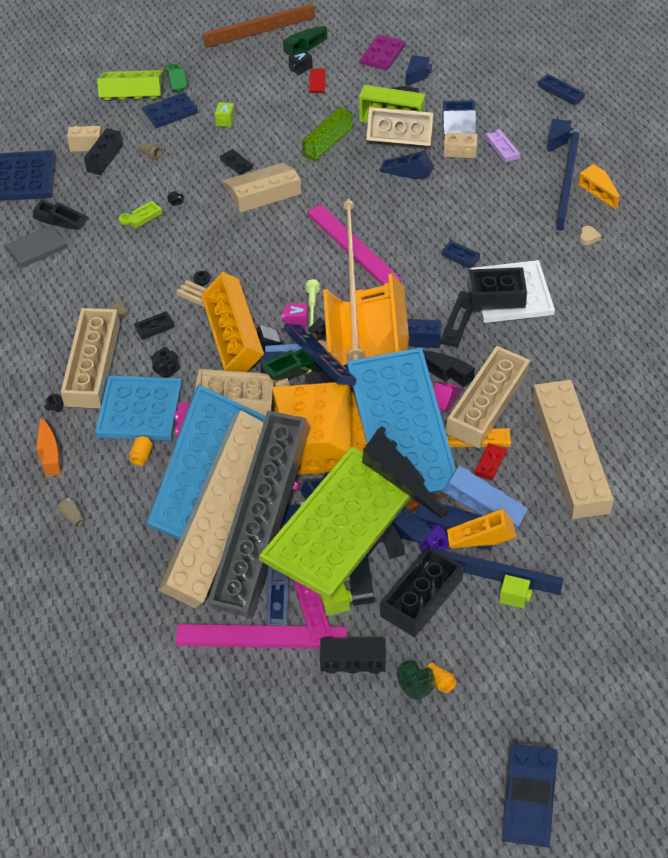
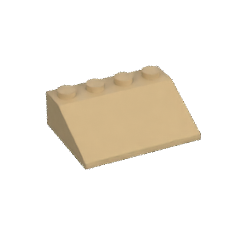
[223,163,301,212]
[195,369,274,416]

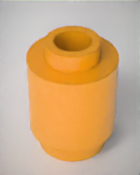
[129,436,153,466]

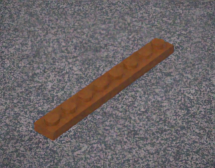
[203,3,315,48]

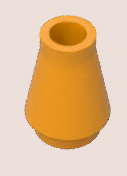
[425,663,457,693]

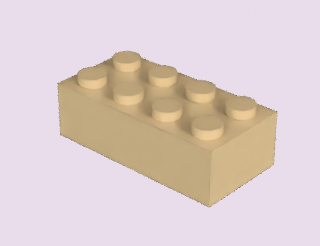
[366,107,435,146]

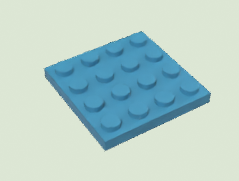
[95,376,182,441]

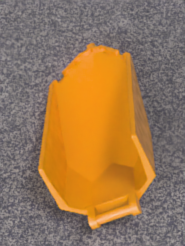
[323,273,409,407]

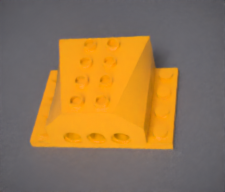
[272,382,367,475]

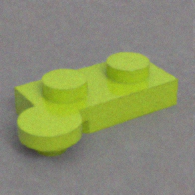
[119,201,162,229]

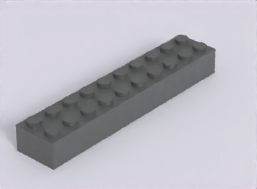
[208,411,310,619]

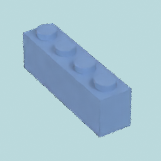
[442,465,528,530]

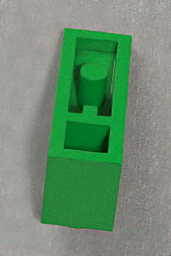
[164,63,187,92]

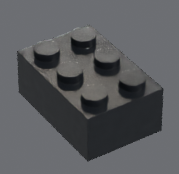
[468,267,527,310]

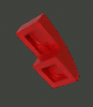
[309,69,326,93]

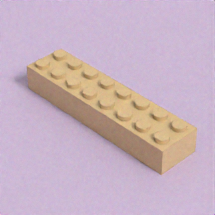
[532,380,614,519]

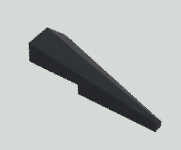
[362,426,448,518]

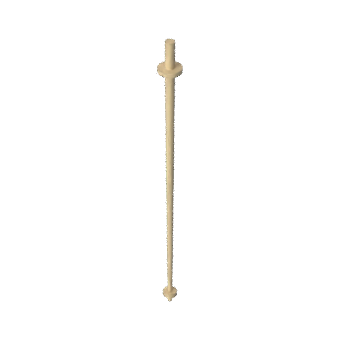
[343,199,365,361]

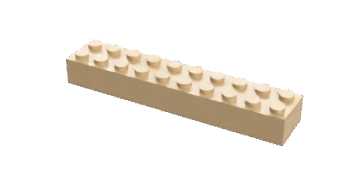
[158,410,263,608]

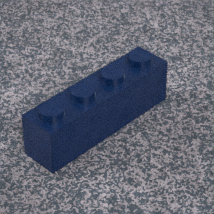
[415,503,493,551]

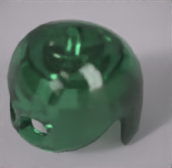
[397,660,436,700]

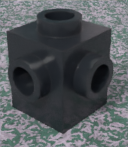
[151,347,179,378]

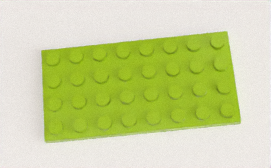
[259,447,411,600]

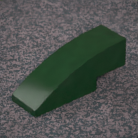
[283,26,327,55]
[261,349,315,380]

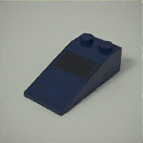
[502,743,558,848]

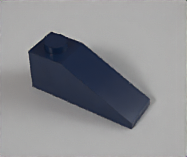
[379,151,434,179]
[266,565,290,626]

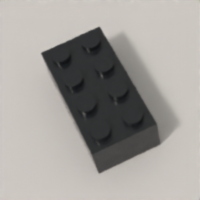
[380,546,463,638]

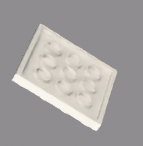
[470,260,555,323]

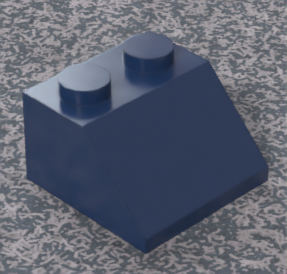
[407,318,441,348]

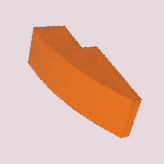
[36,419,61,476]

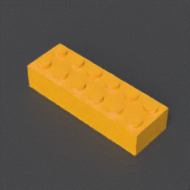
[201,272,264,372]

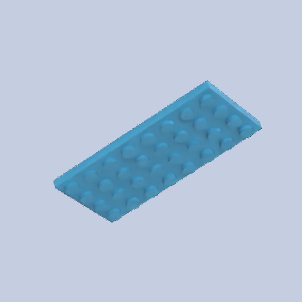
[347,348,456,499]
[145,385,266,540]

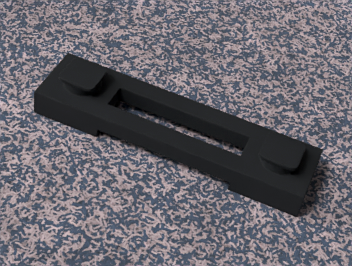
[440,291,473,348]

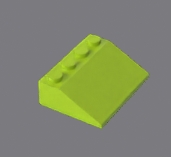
[97,70,164,100]

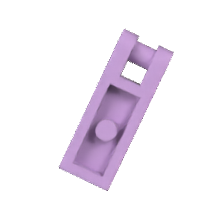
[484,129,520,163]

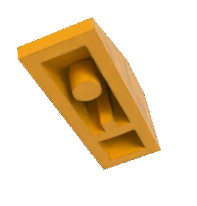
[578,164,620,209]
[447,509,516,548]

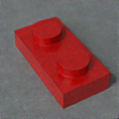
[474,443,507,481]

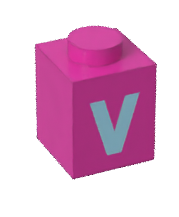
[282,303,308,328]

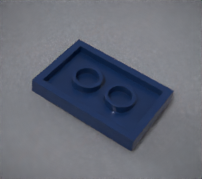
[142,92,198,129]

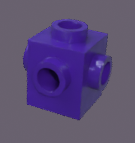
[418,524,449,553]

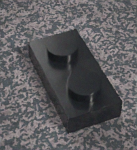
[220,149,253,175]
[134,311,175,340]
[307,317,326,341]

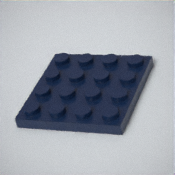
[0,150,55,201]

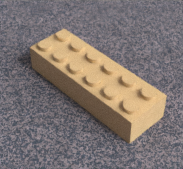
[61,308,120,408]
[445,346,530,449]

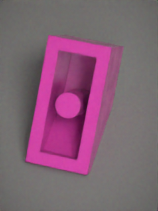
[433,382,463,412]

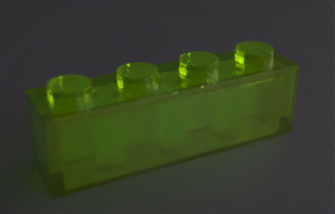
[302,107,353,161]

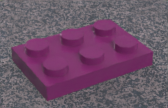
[360,34,406,71]

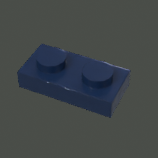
[442,241,480,268]

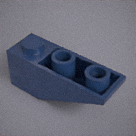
[391,507,432,543]

